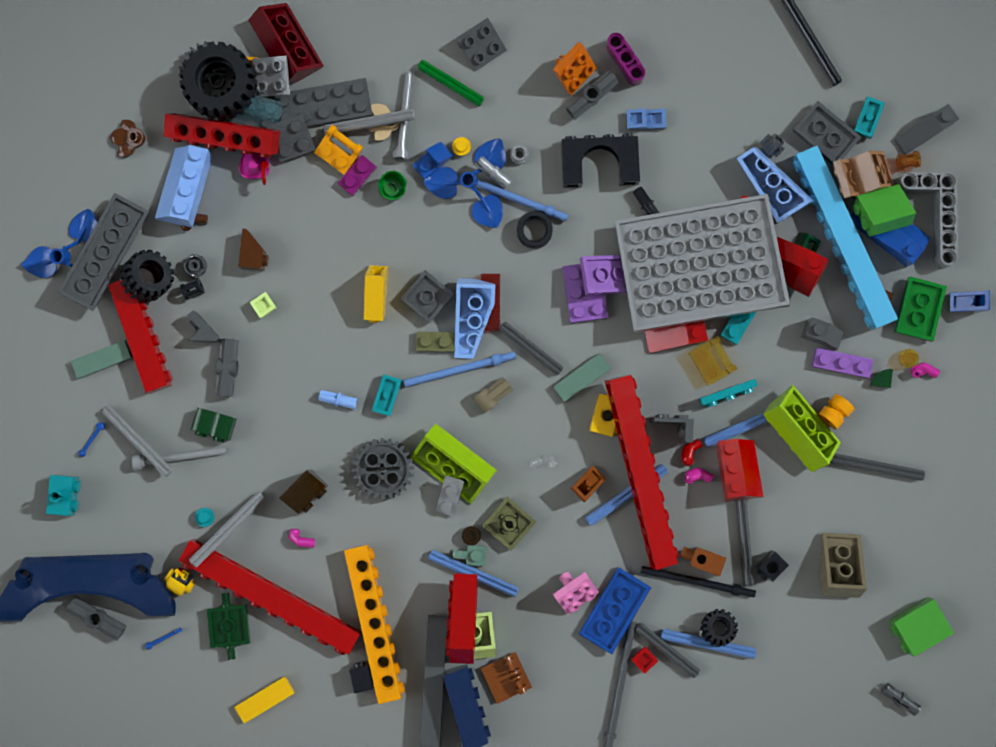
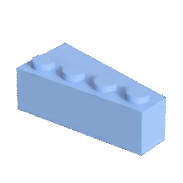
[737,147,814,223]

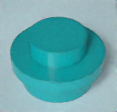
[195,508,215,527]

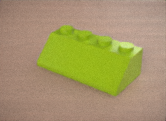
[763,385,841,472]
[410,423,497,505]

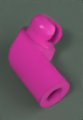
[684,467,713,484]
[288,528,315,548]

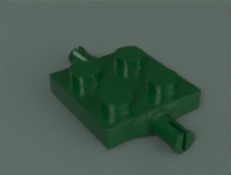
[207,592,251,660]

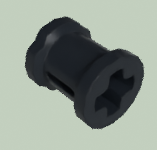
[180,278,205,300]

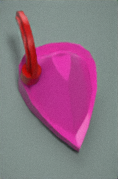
[239,140,271,185]

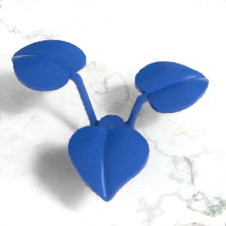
[424,139,506,228]
[21,209,103,296]

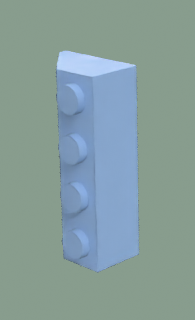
[155,145,212,228]

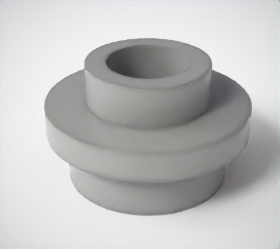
[510,145,529,164]

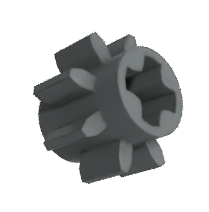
[760,134,785,157]

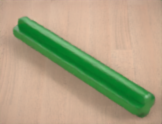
[418,60,484,106]

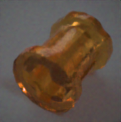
[896,151,921,171]

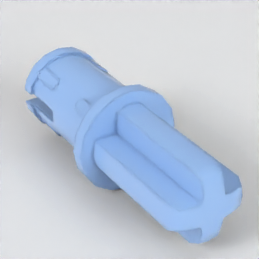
[319,390,358,410]

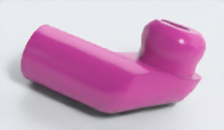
[911,362,940,378]

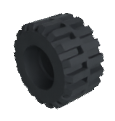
[120,249,174,302]

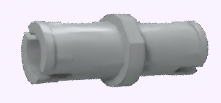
[475,156,511,189]

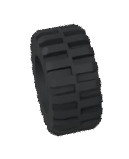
[179,42,257,120]

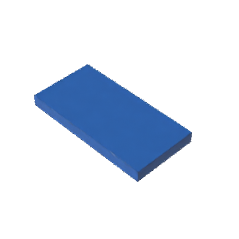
[579,567,652,655]

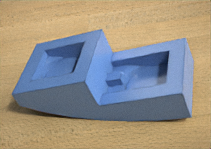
[627,108,667,130]

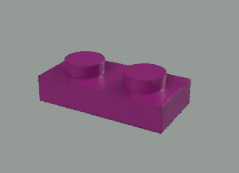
[338,155,377,196]

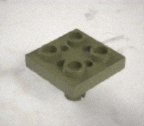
[482,496,536,551]

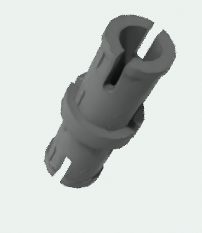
[881,683,921,716]

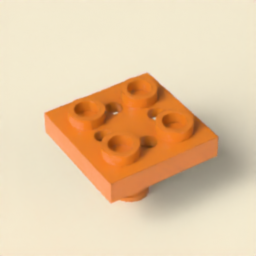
[552,42,597,96]

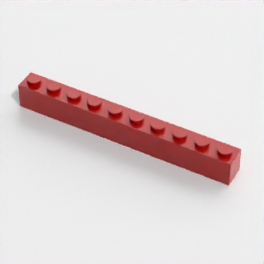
[604,375,678,570]
[178,539,362,655]

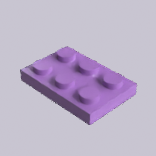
[580,255,627,295]
[562,264,608,323]

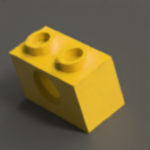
[589,394,617,437]

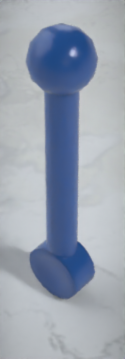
[78,422,105,457]
[145,627,182,650]

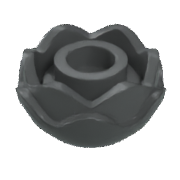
[183,254,207,278]

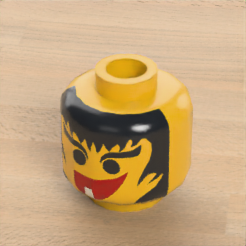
[164,567,195,596]

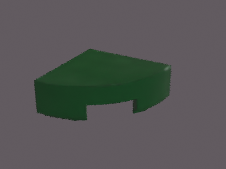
[870,369,893,388]

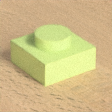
[250,292,277,319]

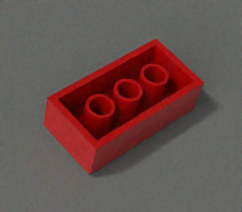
[445,573,478,664]

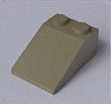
[820,533,867,598]

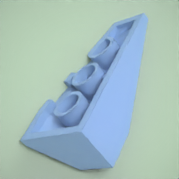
[454,278,495,359]

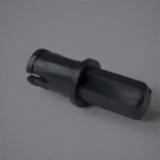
[633,187,659,215]

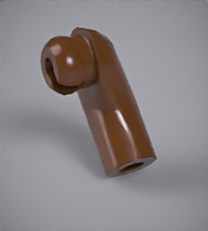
[181,213,208,231]

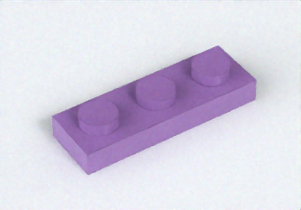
[812,348,874,378]

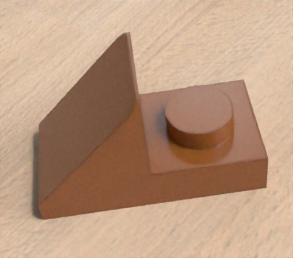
[570,465,606,502]

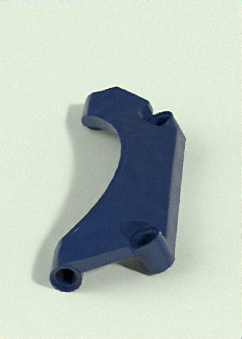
[0,553,176,622]

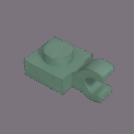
[453,545,487,566]

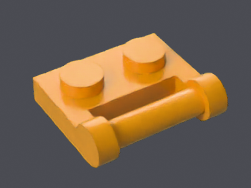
[314,125,364,175]

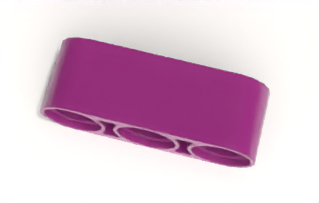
[606,33,645,86]

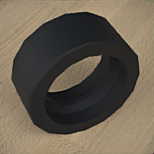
[517,211,553,249]

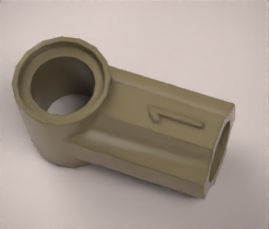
[473,377,513,414]

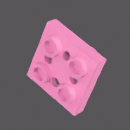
[553,572,599,615]

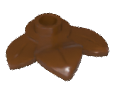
[109,120,146,157]

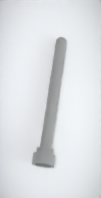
[393,71,412,161]
[132,447,226,471]

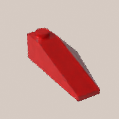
[776,236,828,297]

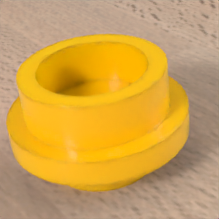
[452,137,471,156]

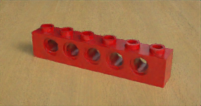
[163,113,280,158]

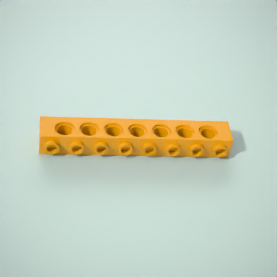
[344,544,405,704]

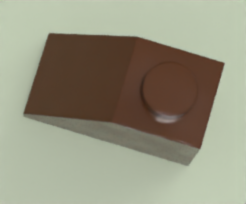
[238,228,269,271]

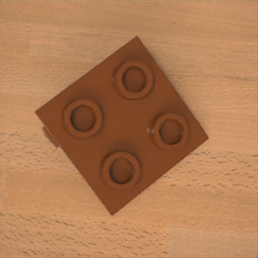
[480,652,532,704]

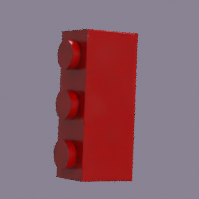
[716,439,764,502]

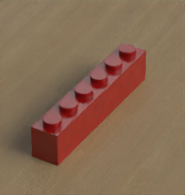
[108,280,173,394]

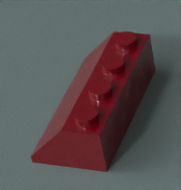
[248,3,324,83]

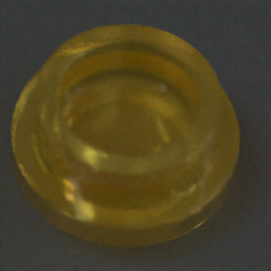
[899,349,919,368]

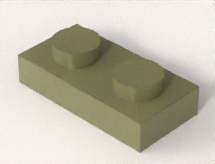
[416,332,455,352]

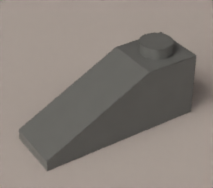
[895,104,959,155]

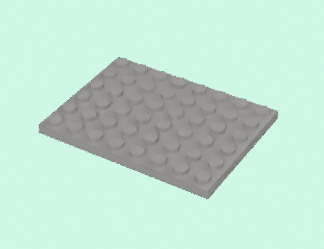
[615,194,790,333]

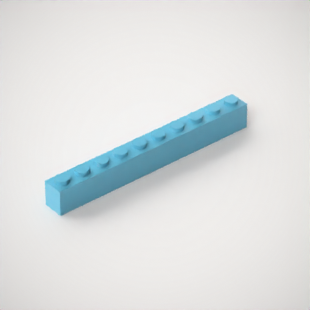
[792,146,898,331]

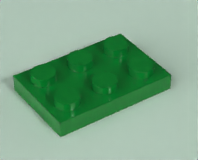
[894,276,947,342]

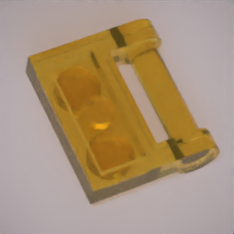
[688,336,737,386]

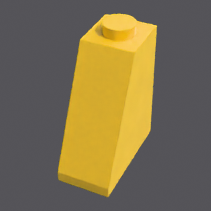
[364,265,388,323]

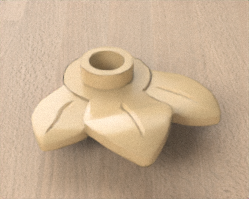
[367,104,400,141]

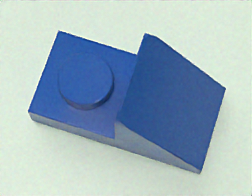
[412,142,453,180]
[950,290,990,313]

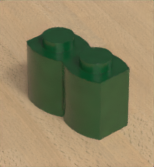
[191,407,237,443]

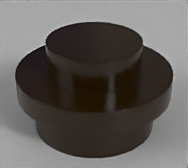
[462,526,481,545]

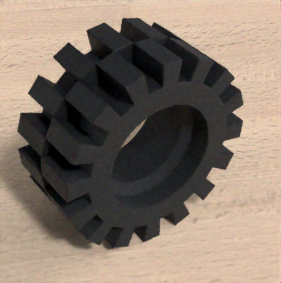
[700,609,738,647]

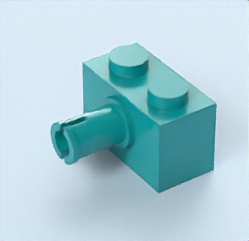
[46,475,81,516]

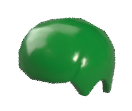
[378,170,407,201]

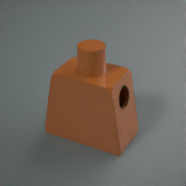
[681,546,726,577]

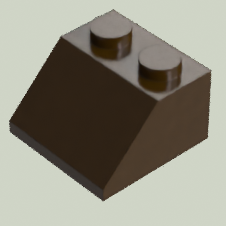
[279,470,328,514]

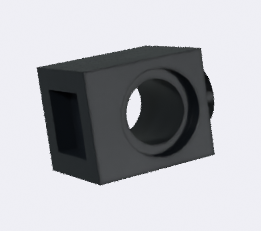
[755,550,789,582]
[349,661,374,694]

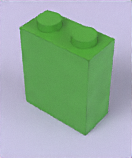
[853,184,916,237]
[888,597,954,657]

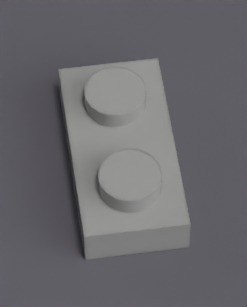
[435,475,464,517]

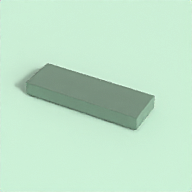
[71,340,132,379]
[553,353,611,402]

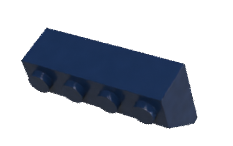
[443,664,491,747]

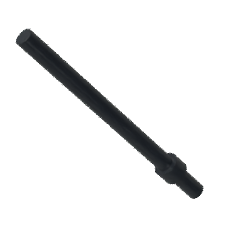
[640,566,756,598]

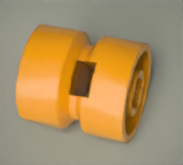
[818,394,855,430]

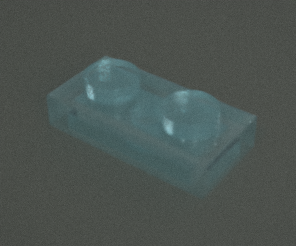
[242,96,283,122]

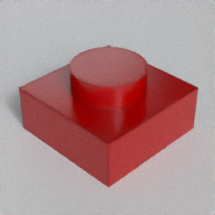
[631,645,658,674]

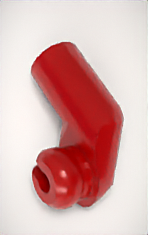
[681,438,703,466]

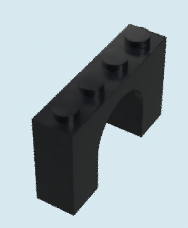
[561,133,640,188]

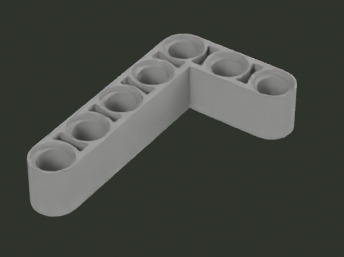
[896,172,958,268]

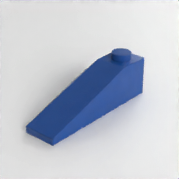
[850,211,931,267]

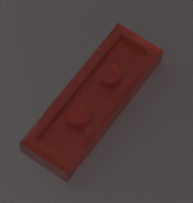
[481,274,500,331]

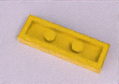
[234,676,295,724]

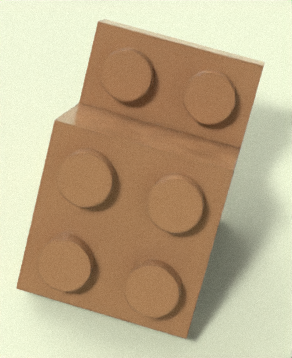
[833,151,895,198]

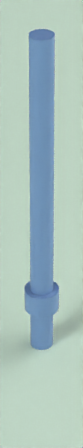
[476,179,568,222]
[403,351,516,387]

